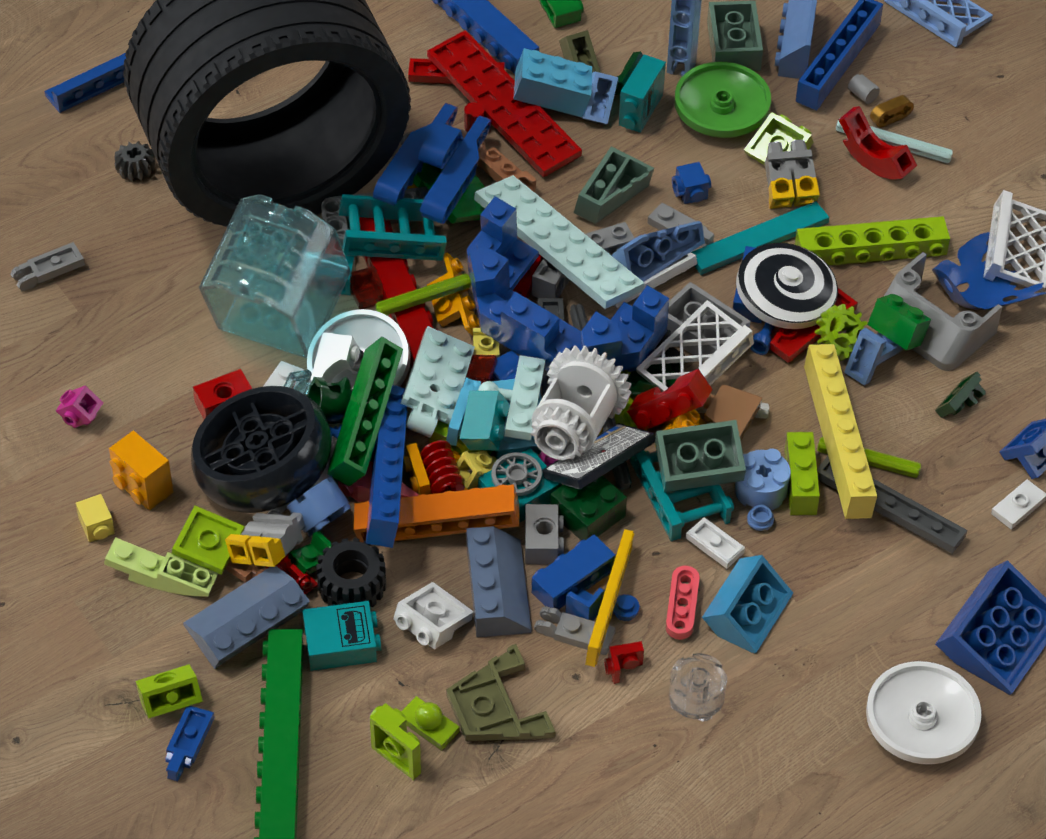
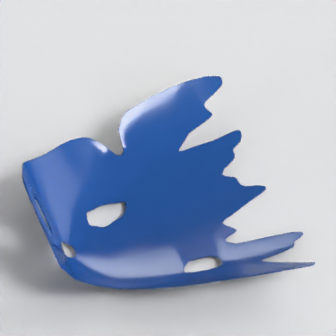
[932,232,1046,309]

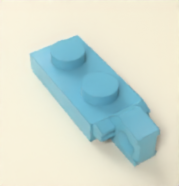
[446,378,481,446]

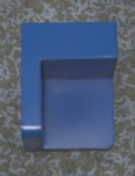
[566,588,605,621]

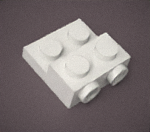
[393,582,474,649]

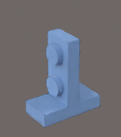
[844,328,903,386]

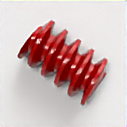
[420,440,465,494]

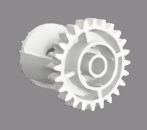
[531,346,631,460]

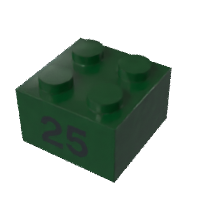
[550,476,627,540]

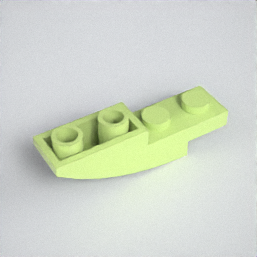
[104,537,218,597]

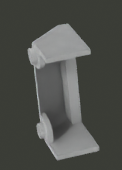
[884,252,1002,371]

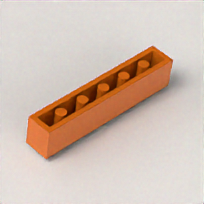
[354,484,519,543]

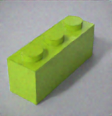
[784,432,820,515]

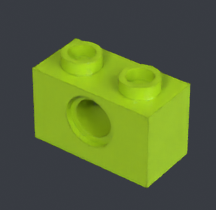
[135,664,203,719]

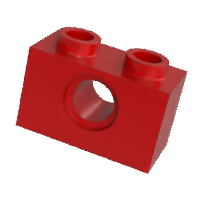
[193,369,252,419]

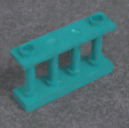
[338,194,447,261]
[630,450,734,541]

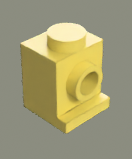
[473,328,500,369]
[457,450,497,489]

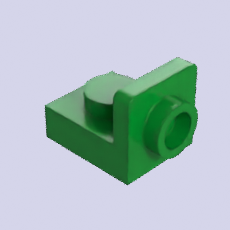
[288,531,331,575]

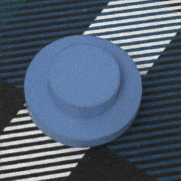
[747,505,774,531]

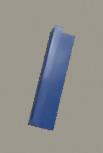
[44,53,126,113]

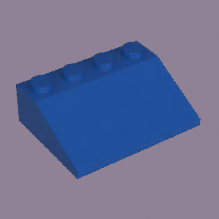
[935,560,1046,695]

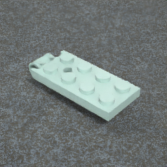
[401,326,475,438]

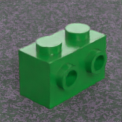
[867,294,931,350]

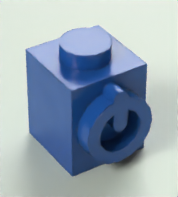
[672,162,711,204]

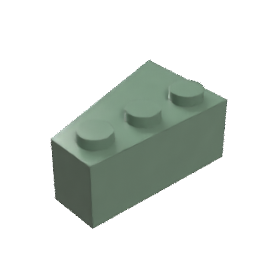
[574,146,654,224]

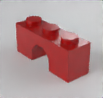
[627,368,713,430]

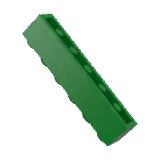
[327,336,403,486]

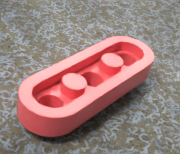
[666,565,700,640]

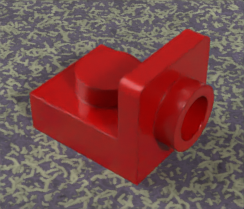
[604,641,644,684]

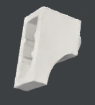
[311,332,360,383]

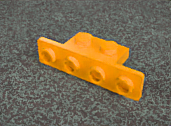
[427,252,480,336]

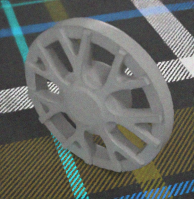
[491,452,542,496]

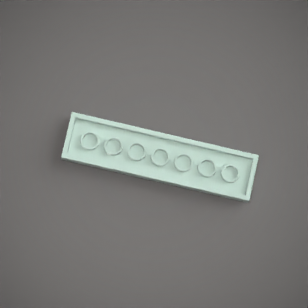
[474,175,645,309]

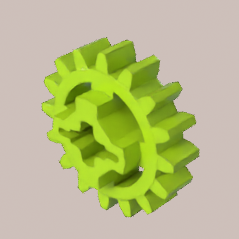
[815,304,868,361]

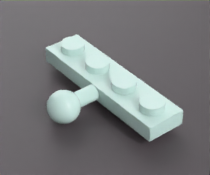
[478,355,546,440]

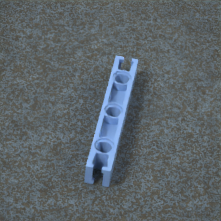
[666,0,701,76]

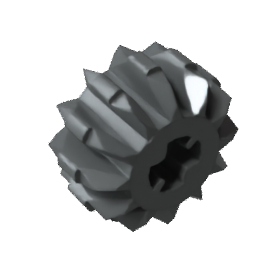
[114,141,156,182]

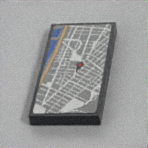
[542,423,656,489]

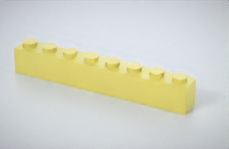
[804,344,877,519]

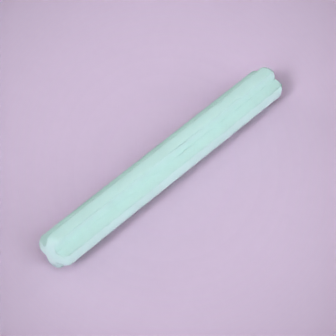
[836,118,953,163]

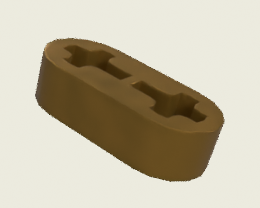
[870,95,914,128]

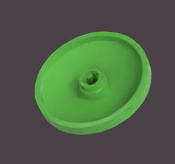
[675,62,771,138]

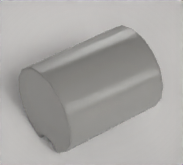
[848,74,880,104]

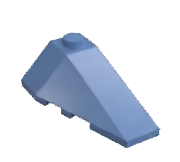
[611,221,705,282]

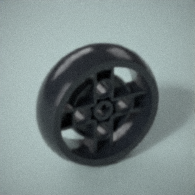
[191,386,332,513]

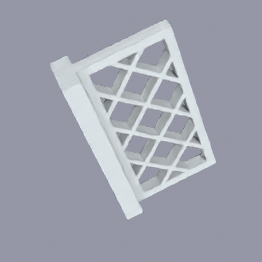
[983,190,1046,292]
[636,300,754,392]

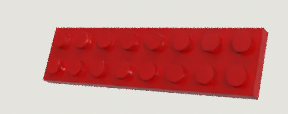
[427,30,582,178]

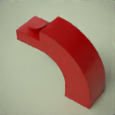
[838,106,917,179]

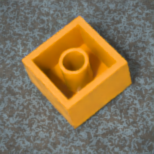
[109,430,174,511]

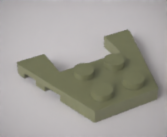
[446,644,555,741]

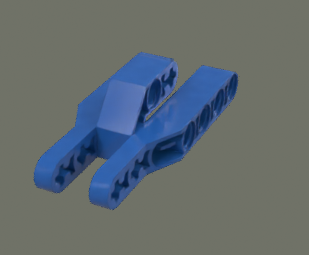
[373,103,491,224]

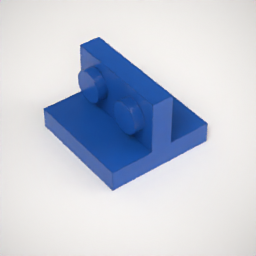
[999,419,1046,479]

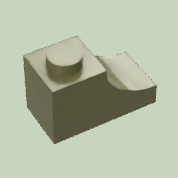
[559,30,601,73]

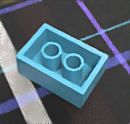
[514,48,592,118]

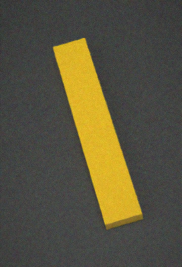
[585,529,634,667]

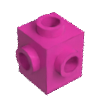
[56,385,104,428]

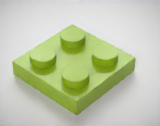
[171,506,245,575]

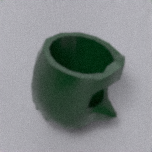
[307,376,353,424]

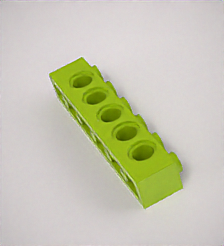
[795,216,950,265]

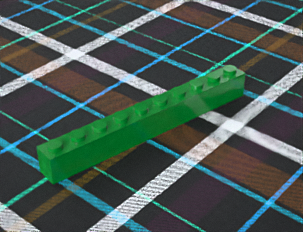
[254,629,304,839]

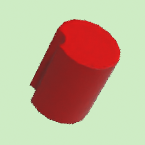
[464,102,485,132]

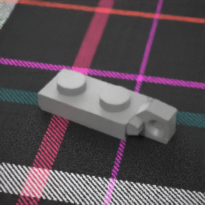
[648,203,714,247]

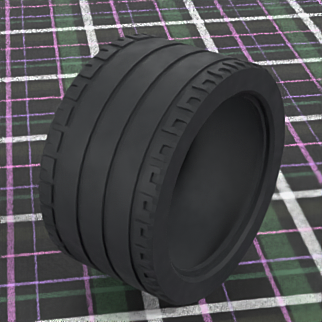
[123,0,411,229]

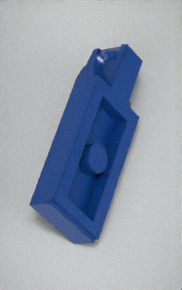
[165,706,215,782]

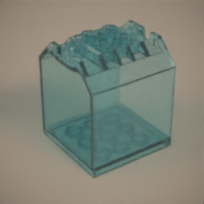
[199,194,351,358]

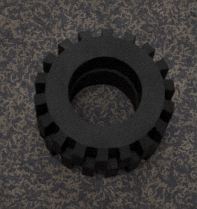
[317,538,386,607]

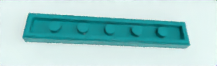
[691,201,829,275]

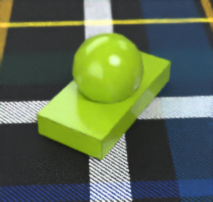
[401,696,460,751]

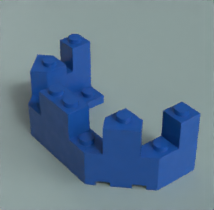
[467,196,669,372]

